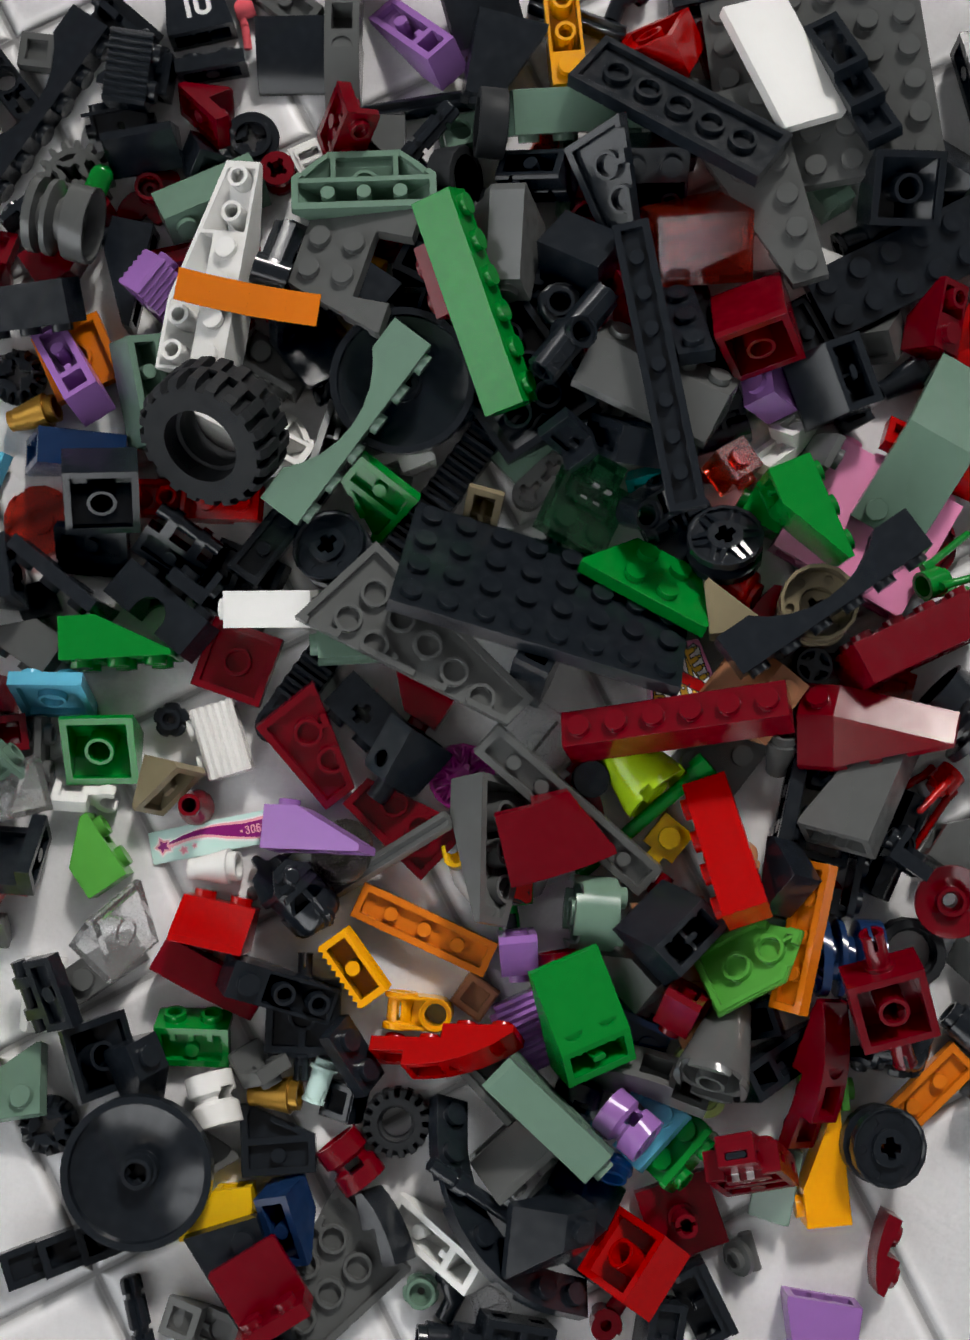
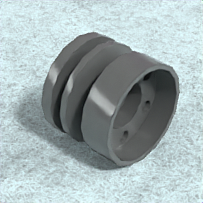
[20,175,107,265]

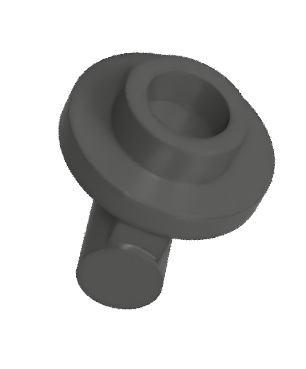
[723,1230,762,1277]

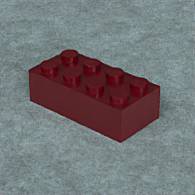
[832,585,970,691]

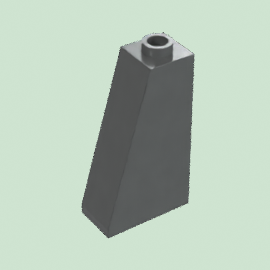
[797,754,920,860]

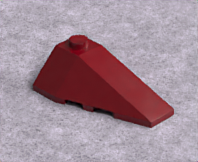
[797,683,961,771]

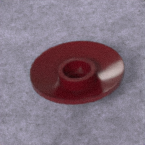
[914,865,970,939]

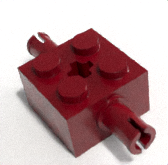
[838,926,941,1071]

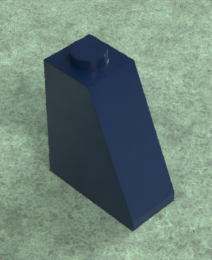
[25,425,128,476]

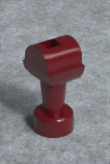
[589,1296,627,1340]

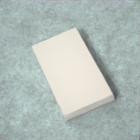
[719,0,847,133]

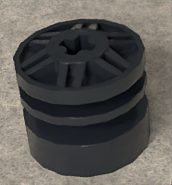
[917,665,970,763]

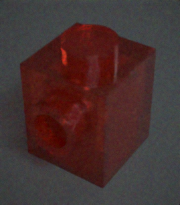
[701,435,764,497]

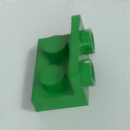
[153,1005,233,1068]
[646,1114,720,1194]

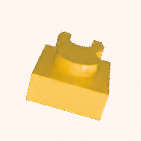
[642,812,691,864]

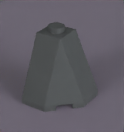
[473,182,546,303]

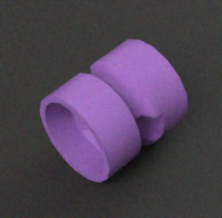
[592,1088,664,1162]

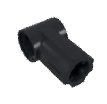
[249,218,304,289]

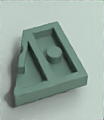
[0,1041,48,1123]

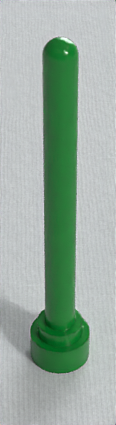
[575,752,718,875]

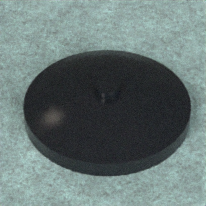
[329,307,476,455]
[60,1094,215,1252]

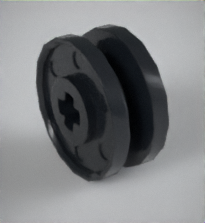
[686,505,764,585]
[292,510,373,590]
[839,1102,927,1189]

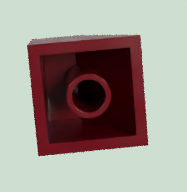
[711,271,806,382]

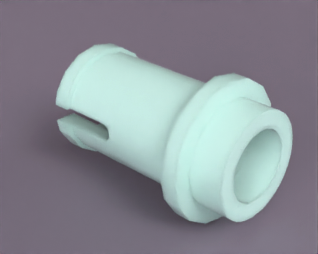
[301,1055,338,1106]

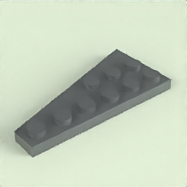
[702,82,829,289]

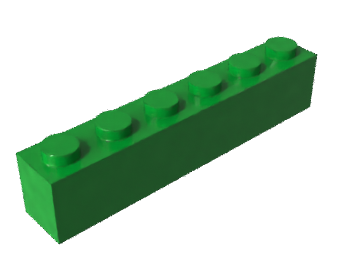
[411,186,538,417]

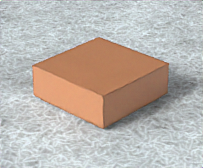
[449,972,500,1022]

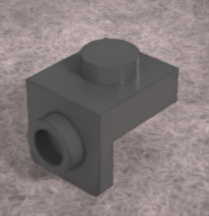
[228,1038,292,1090]

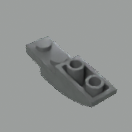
[324,0,364,109]
[585,1045,709,1119]

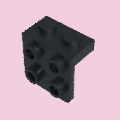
[269,306,348,390]

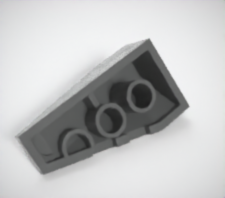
[450,772,531,927]

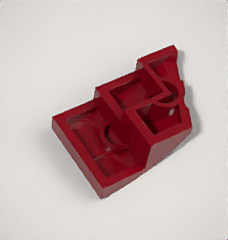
[494,788,617,888]

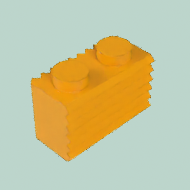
[318,924,392,1008]

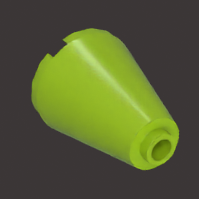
[598,751,686,818]

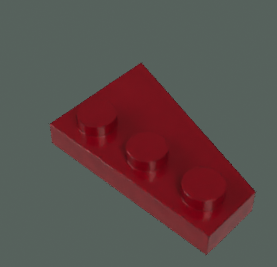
[342,778,456,880]

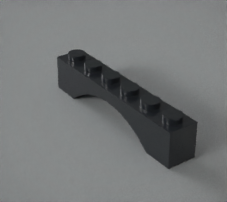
[0,4,110,205]
[714,508,933,680]

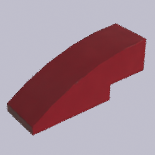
[149,938,259,1021]

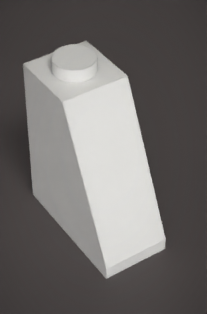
[218,590,322,628]

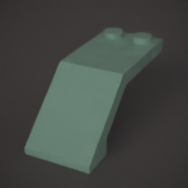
[850,353,970,534]

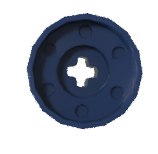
[813,918,889,998]

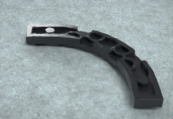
[429,1094,588,1321]

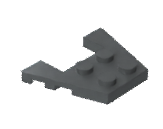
[287,209,420,339]

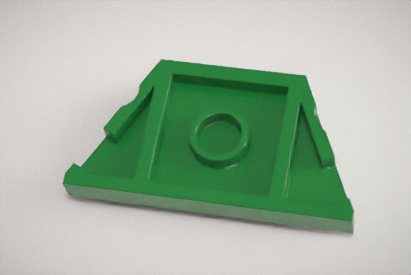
[577,538,709,638]

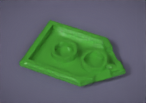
[694,920,805,1018]

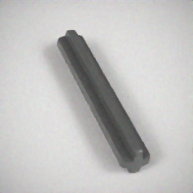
[329,811,453,898]

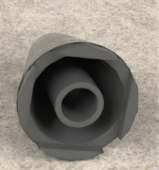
[673,1003,752,1104]

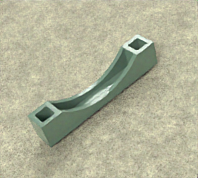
[260,318,432,526]

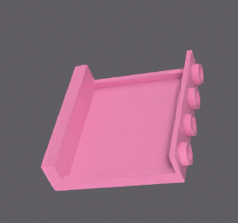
[767,435,963,620]

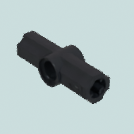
[528,282,618,384]
[860,789,931,902]

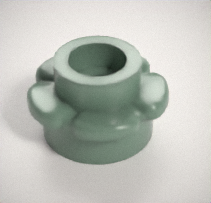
[402,1272,439,1310]

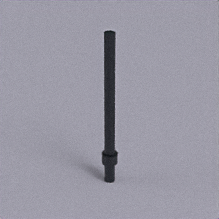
[426,1156,596,1285]

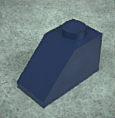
[253,1173,316,1267]

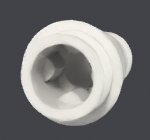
[186,848,244,885]

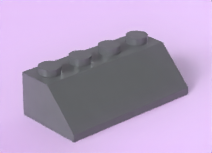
[570,319,741,449]

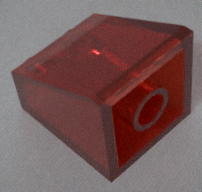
[641,190,754,287]

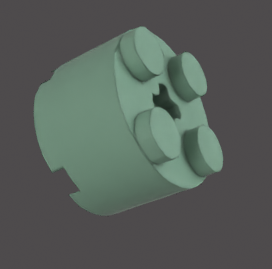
[562,874,628,952]

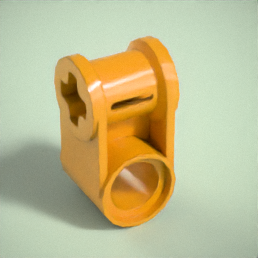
[382,989,454,1032]

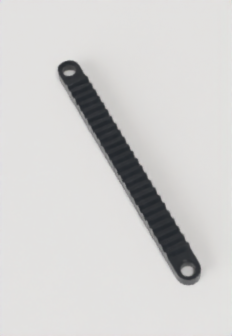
[255,418,498,743]

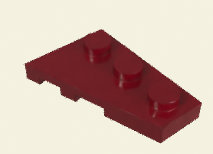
[256,679,355,810]

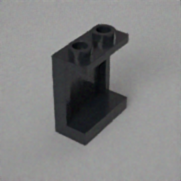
[0,814,52,896]

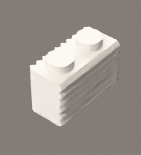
[186,698,255,782]

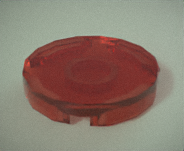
[4,485,65,556]

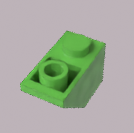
[69,812,134,899]

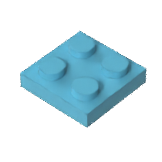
[6,668,98,717]

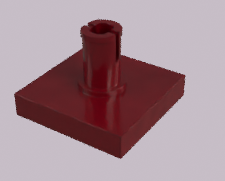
[634,1166,729,1255]

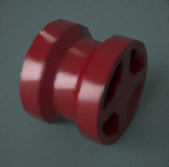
[261,151,296,196]

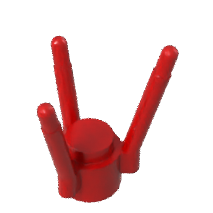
[905,761,965,850]

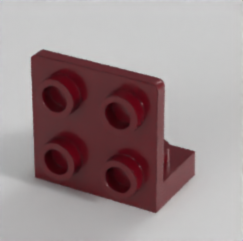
[208,1234,314,1340]

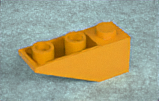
[543,0,585,87]

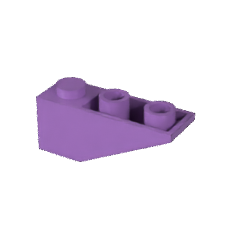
[741,367,797,425]

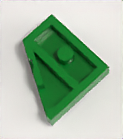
[341,450,421,544]

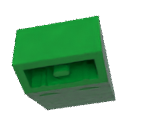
[756,452,855,567]
[57,614,184,673]
[528,943,637,1089]

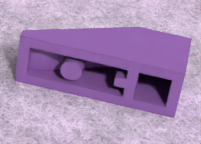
[368,0,466,91]
[30,325,116,427]
[259,798,376,856]
[497,927,538,983]

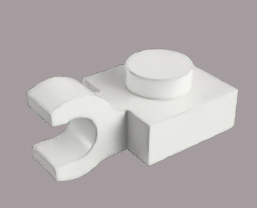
[49,774,119,813]

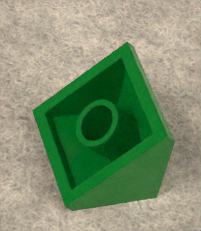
[58,715,144,785]

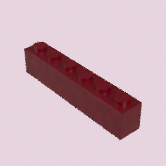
[560,680,795,764]

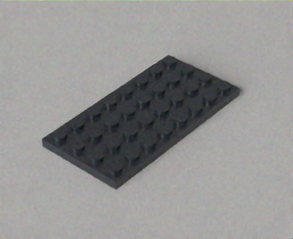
[385,502,687,696]

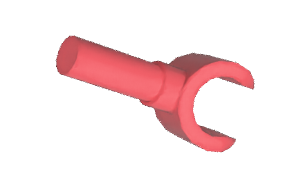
[234,0,257,51]

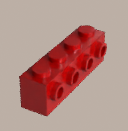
[680,771,773,931]

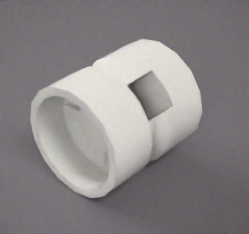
[185,1068,244,1131]

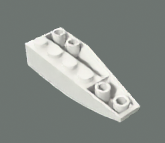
[155,160,263,373]

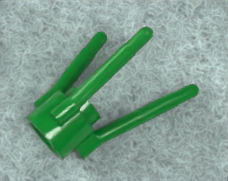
[912,531,970,601]

